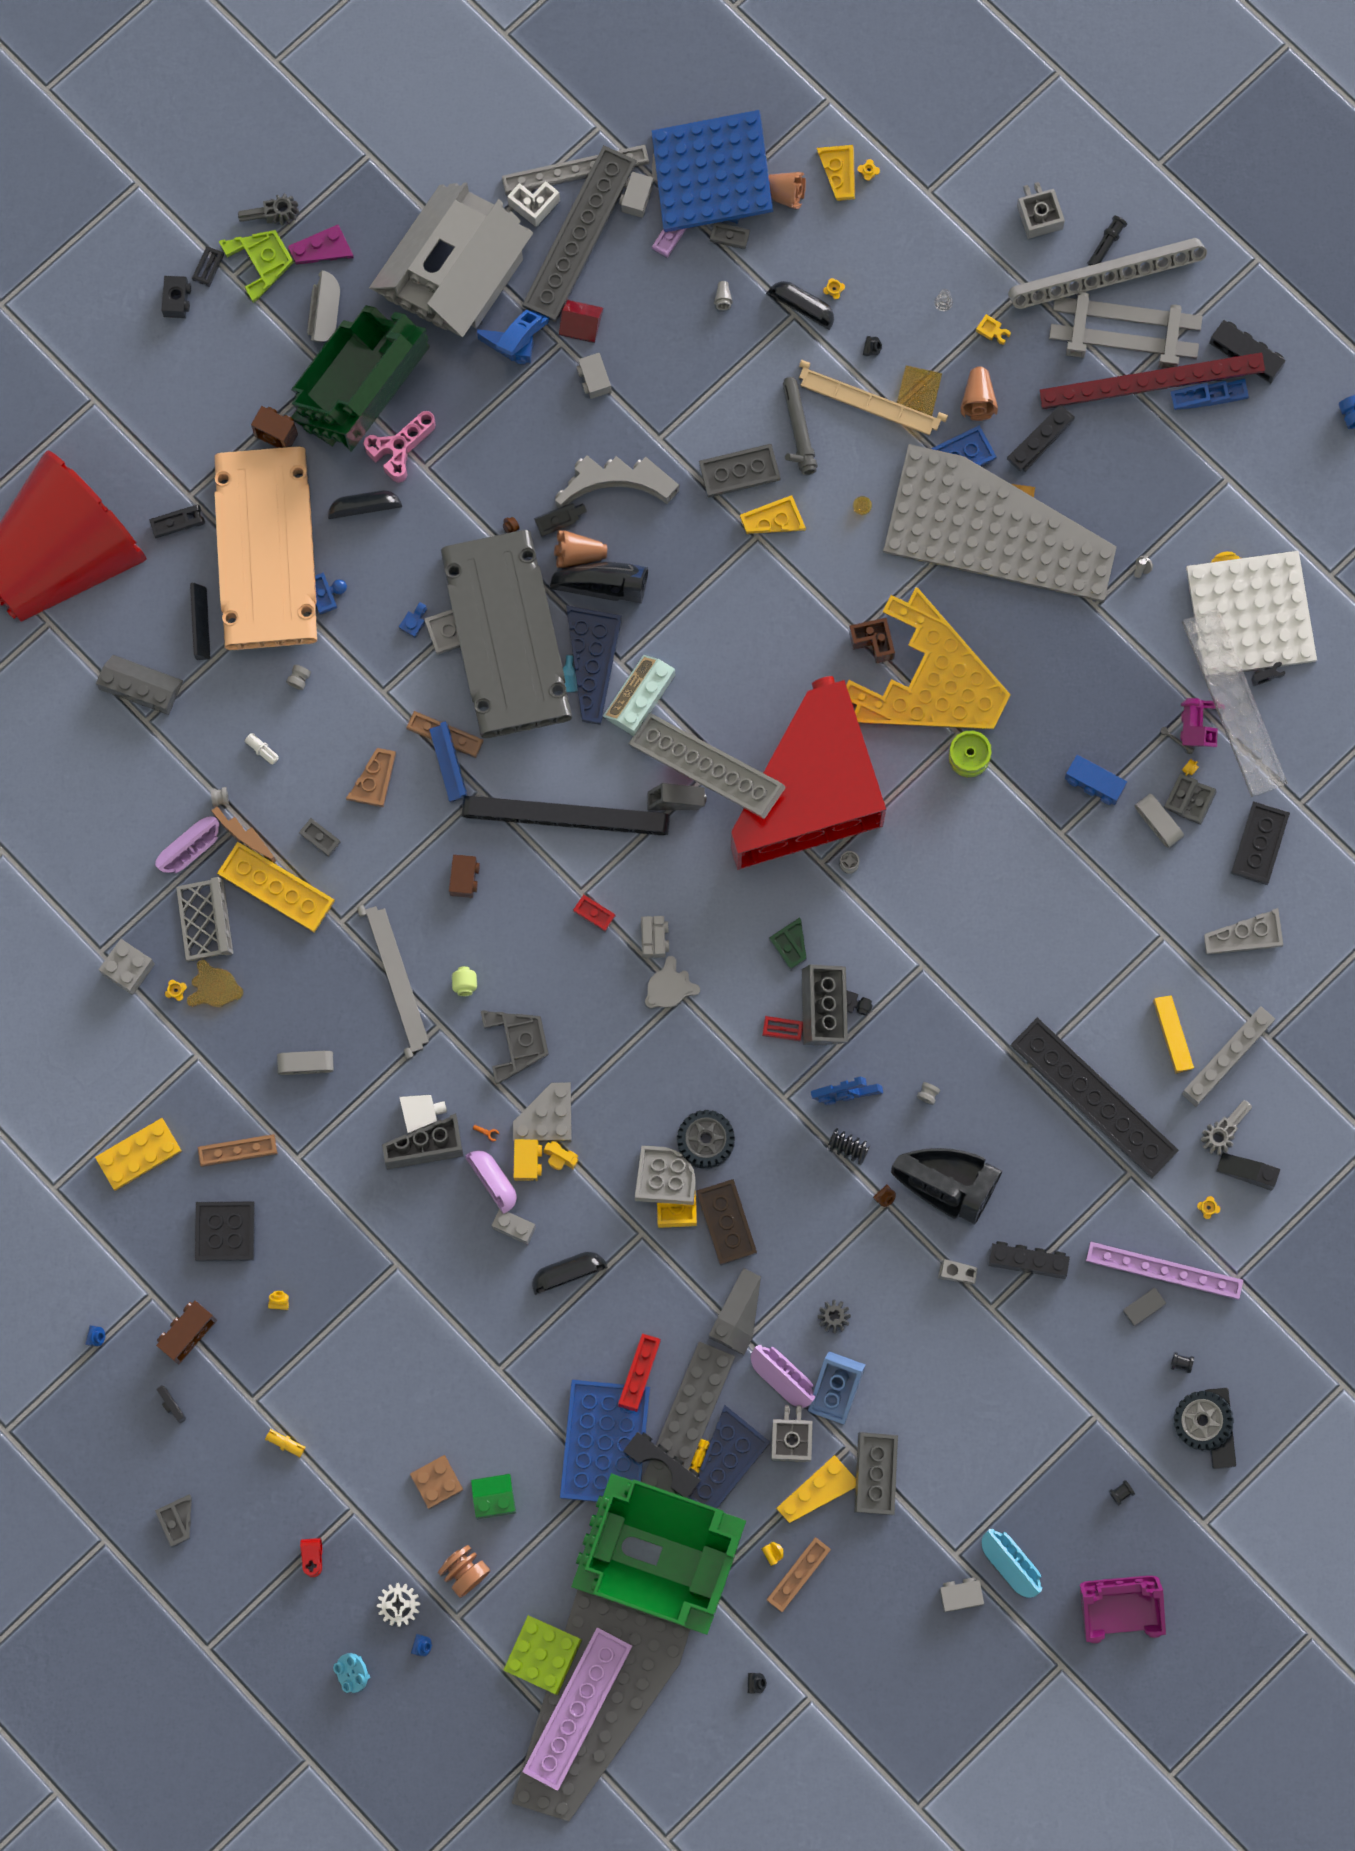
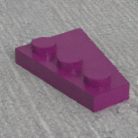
[288,224,354,265]

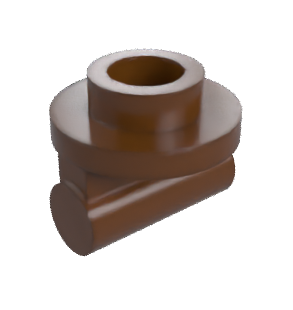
[873,1184,896,1207]

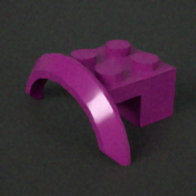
[1180,698,1225,747]

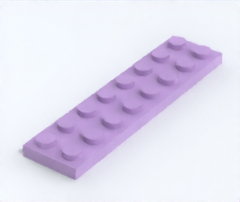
[523,1628,633,1791]

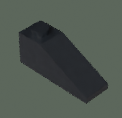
[1216,1153,1281,1191]

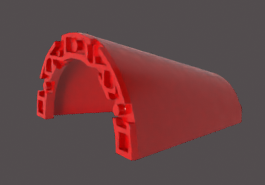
[0,450,147,622]

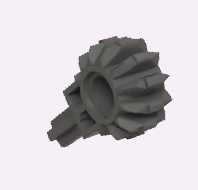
[238,193,299,226]

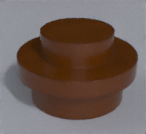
[503,517,519,533]

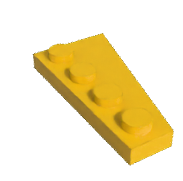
[776,1455,856,1524]

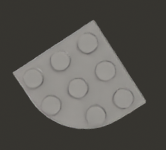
[635,1146,696,1205]

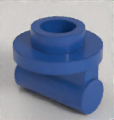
[85,1325,105,1346]
[411,1634,432,1656]

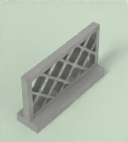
[176,877,233,961]

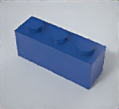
[1065,755,1127,805]

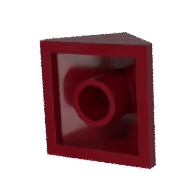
[559,300,604,343]

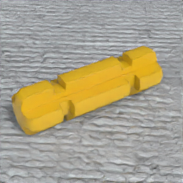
[689,1439,710,1473]

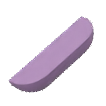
[155,816,219,873]
[465,1151,517,1214]
[751,1345,815,1408]

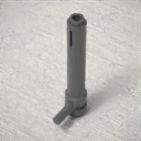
[783,377,818,475]

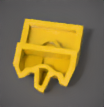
[657,1191,697,1228]

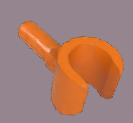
[473,1125,499,1142]

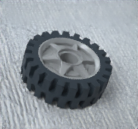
[1174,1391,1234,1450]

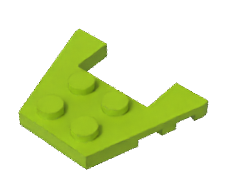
[219,230,294,303]

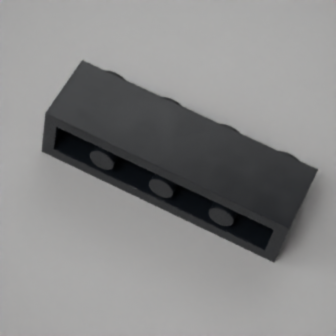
[1209,320,1286,384]

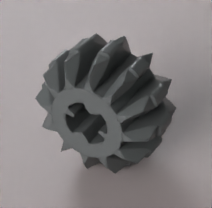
[818,1300,851,1334]

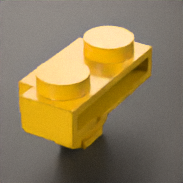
[543,1141,578,1170]

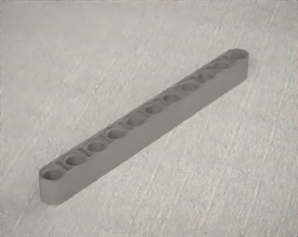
[1008,238,1207,309]

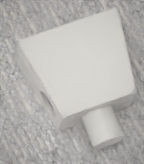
[400,1095,447,1135]

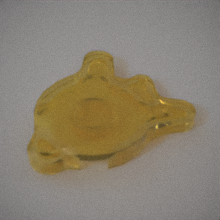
[187,960,243,1007]

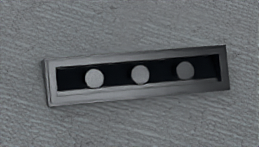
[190,583,210,660]
[1205,1388,1236,1469]

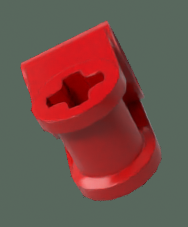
[300,1538,323,1577]

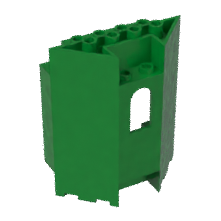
[571,1473,746,1635]

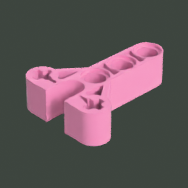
[364,411,436,483]

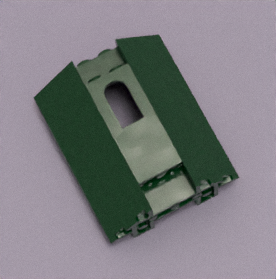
[291,305,430,452]

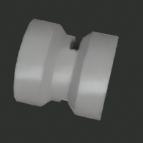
[286,665,311,690]
[840,851,859,874]

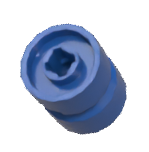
[1338,395,1355,429]

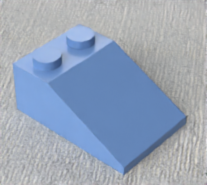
[808,1352,866,1425]

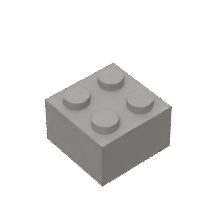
[98,939,155,995]

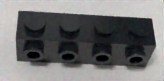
[988,1241,1070,1279]

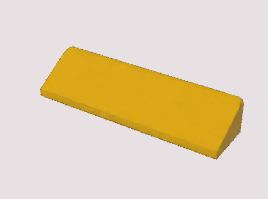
[1153,995,1194,1074]

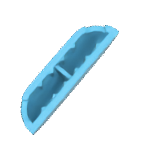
[982,1529,1042,1598]

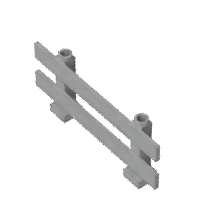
[1049,292,1203,369]

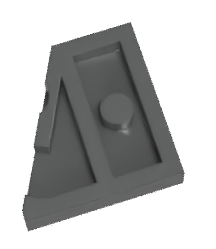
[155,1494,192,1547]

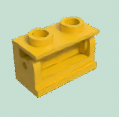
[514,1139,542,1181]

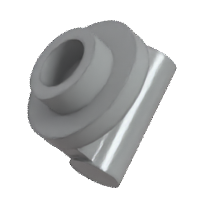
[1134,556,1153,578]

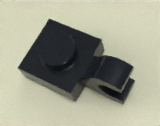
[1251,662,1285,686]

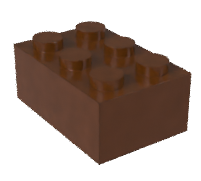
[156,1301,217,1365]

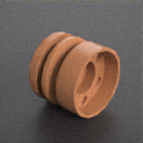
[438,1545,491,1598]

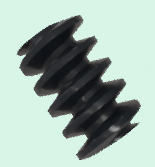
[827,1128,871,1165]

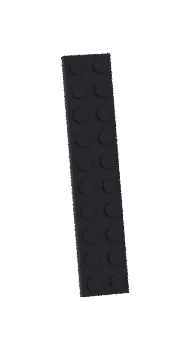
[1010,1017,1179,1179]

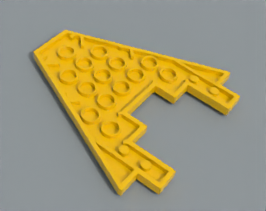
[846,587,1011,729]

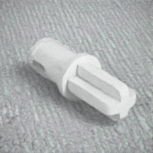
[245,733,278,765]

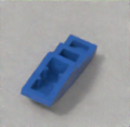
[1170,379,1249,410]

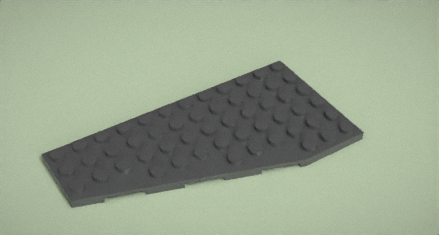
[512,1590,690,1821]

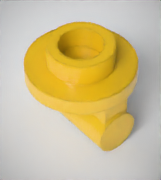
[268,1291,289,1310]
[761,1542,783,1566]

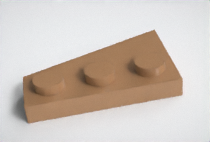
[346,748,396,807]

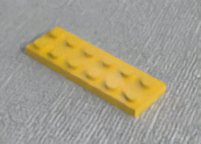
[217,842,335,933]

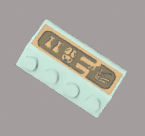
[603,655,675,736]

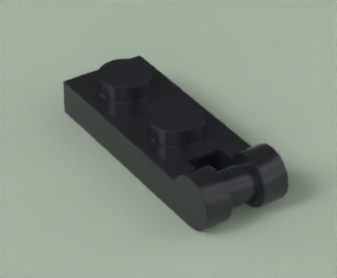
[149,505,205,539]

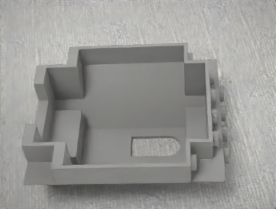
[369,182,533,337]

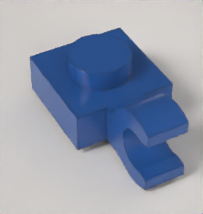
[399,602,427,638]

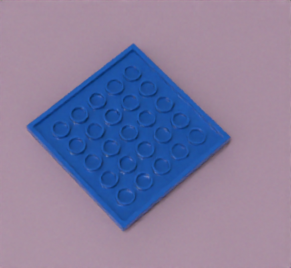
[651,110,773,232]

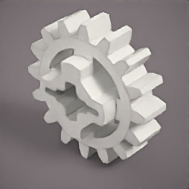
[377,1583,421,1627]

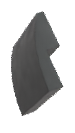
[1164,774,1217,825]

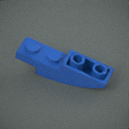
[496,310,549,356]

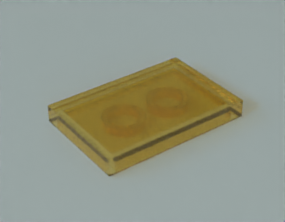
[897,365,942,416]

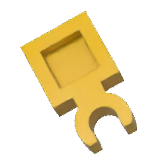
[976,314,1011,345]

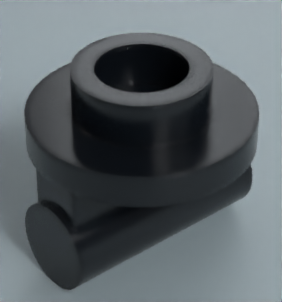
[863,336,882,356]
[747,1673,767,1694]

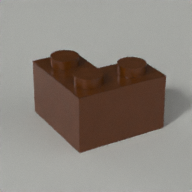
[849,618,895,663]

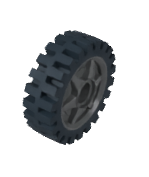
[677,1110,735,1169]

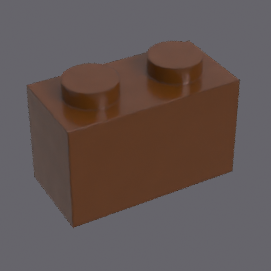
[449,854,480,898]

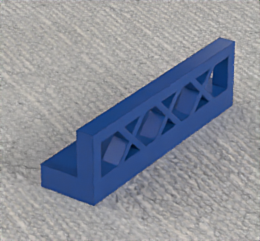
[429,721,468,802]

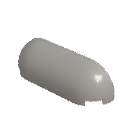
[307,270,340,342]

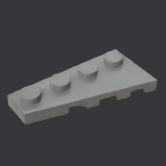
[1204,908,1283,955]

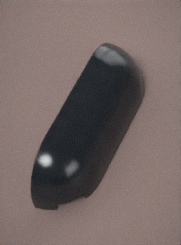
[766,281,834,330]
[328,490,402,519]
[532,1252,608,1295]

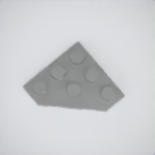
[513,1082,572,1142]

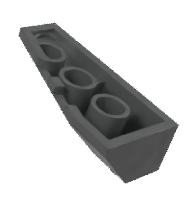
[709,1268,761,1355]

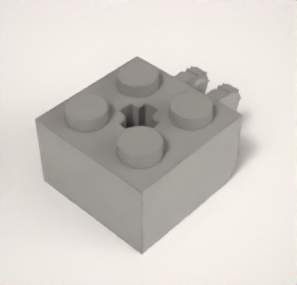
[1017,182,1065,239]
[771,1405,812,1462]

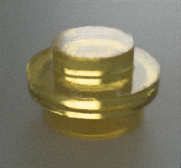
[853,496,872,515]

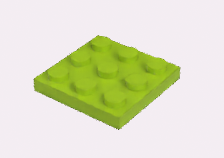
[503,1615,582,1695]

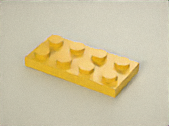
[95,1118,182,1191]

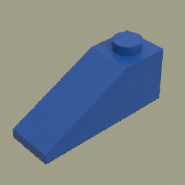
[477,329,534,364]

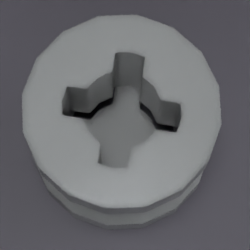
[211,787,229,807]
[917,1082,940,1105]

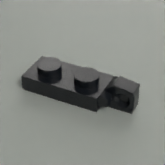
[534,503,587,537]

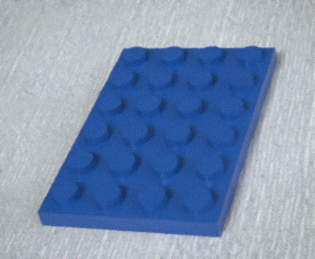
[560,1380,650,1502]

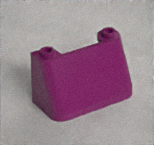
[1080,1575,1166,1643]

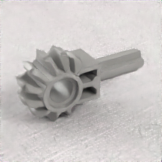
[1201,1100,1252,1155]

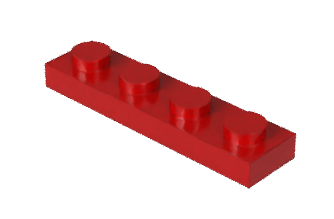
[618,1334,661,1412]

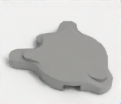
[645,956,700,1009]

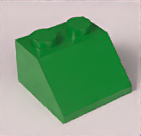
[471,1474,516,1519]

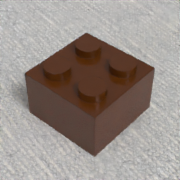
[251,406,298,448]

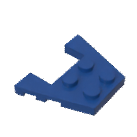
[811,1076,883,1105]

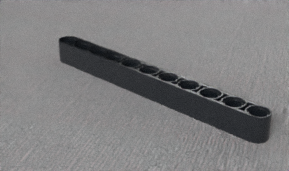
[462,796,670,836]

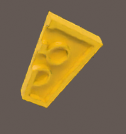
[817,145,855,201]

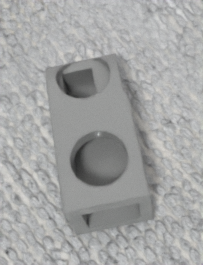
[938,1259,978,1284]

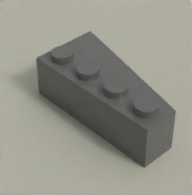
[382,1113,464,1170]

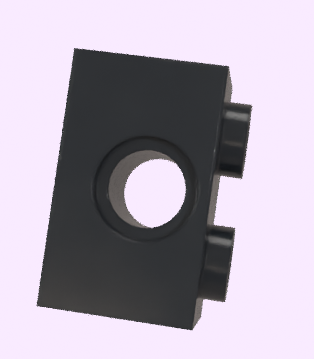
[161,276,191,318]

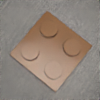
[410,1455,463,1509]

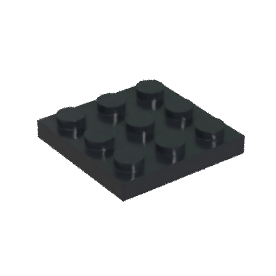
[195,1201,255,1261]

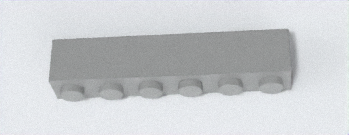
[1182,1006,1275,1107]

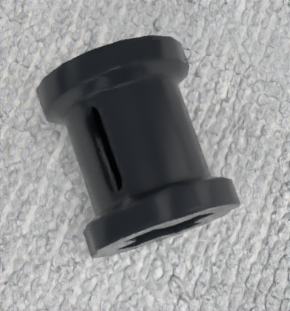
[1171,1352,1194,1373]
[1109,1480,1135,1506]

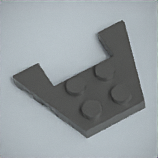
[481,1010,549,1084]

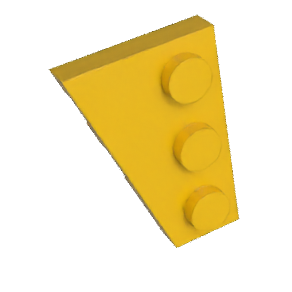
[740,495,806,534]

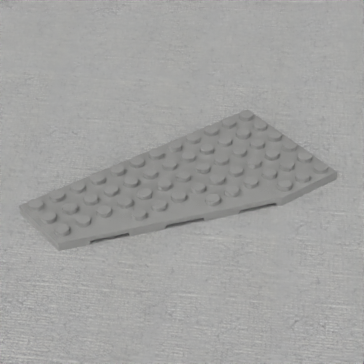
[883,444,1116,602]

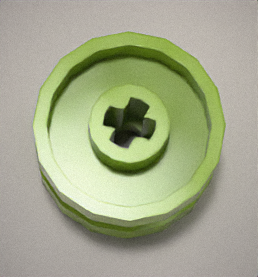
[949,731,992,778]

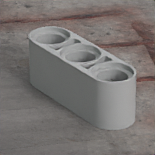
[1134,794,1184,848]
[277,1051,334,1075]

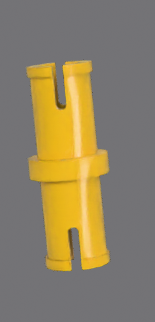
[265,1429,306,1458]

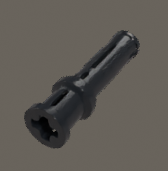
[1087,215,1128,266]

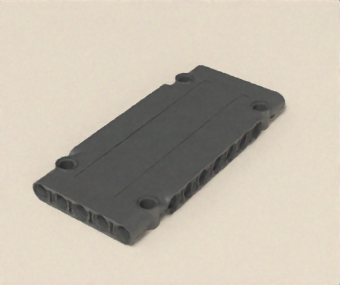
[441,530,572,738]

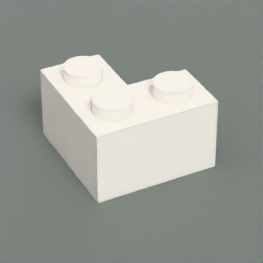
[507,181,560,227]

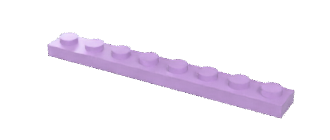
[1086,1242,1243,1300]

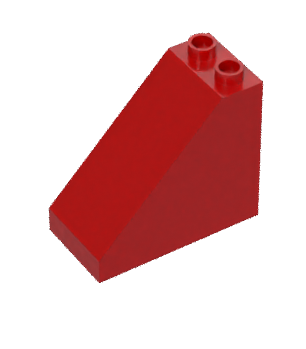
[731,676,886,870]

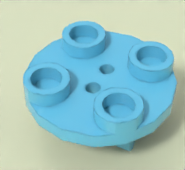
[333,1653,371,1693]

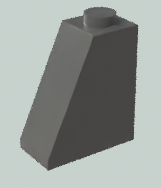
[647,783,707,810]

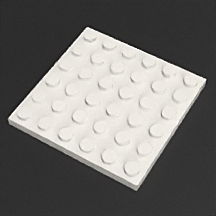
[1186,551,1317,677]

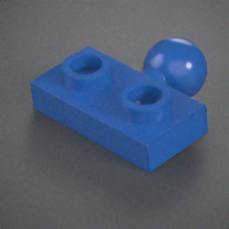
[315,572,347,614]

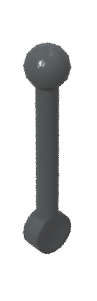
[1160,727,1194,754]

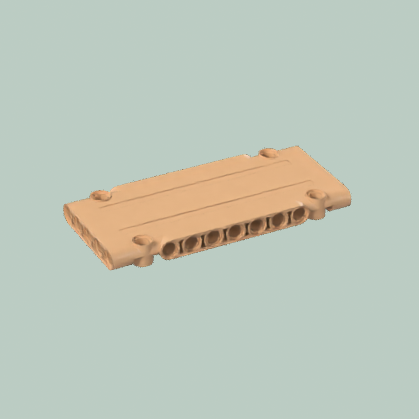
[214,447,317,650]

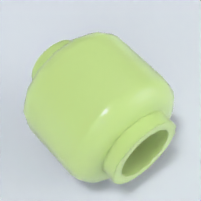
[452,966,477,996]

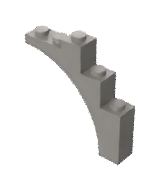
[555,455,679,508]

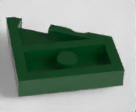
[769,917,807,970]

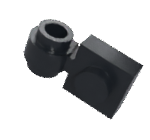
[846,990,873,1016]

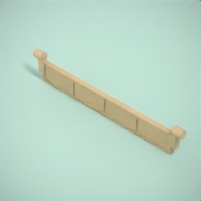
[799,360,948,436]

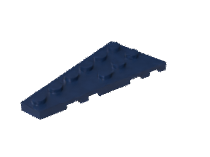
[566,605,622,725]
[689,1405,770,1508]

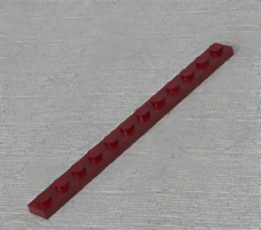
[1040,352,1265,409]

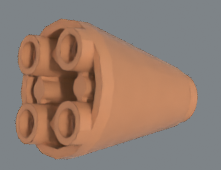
[554,530,607,568]

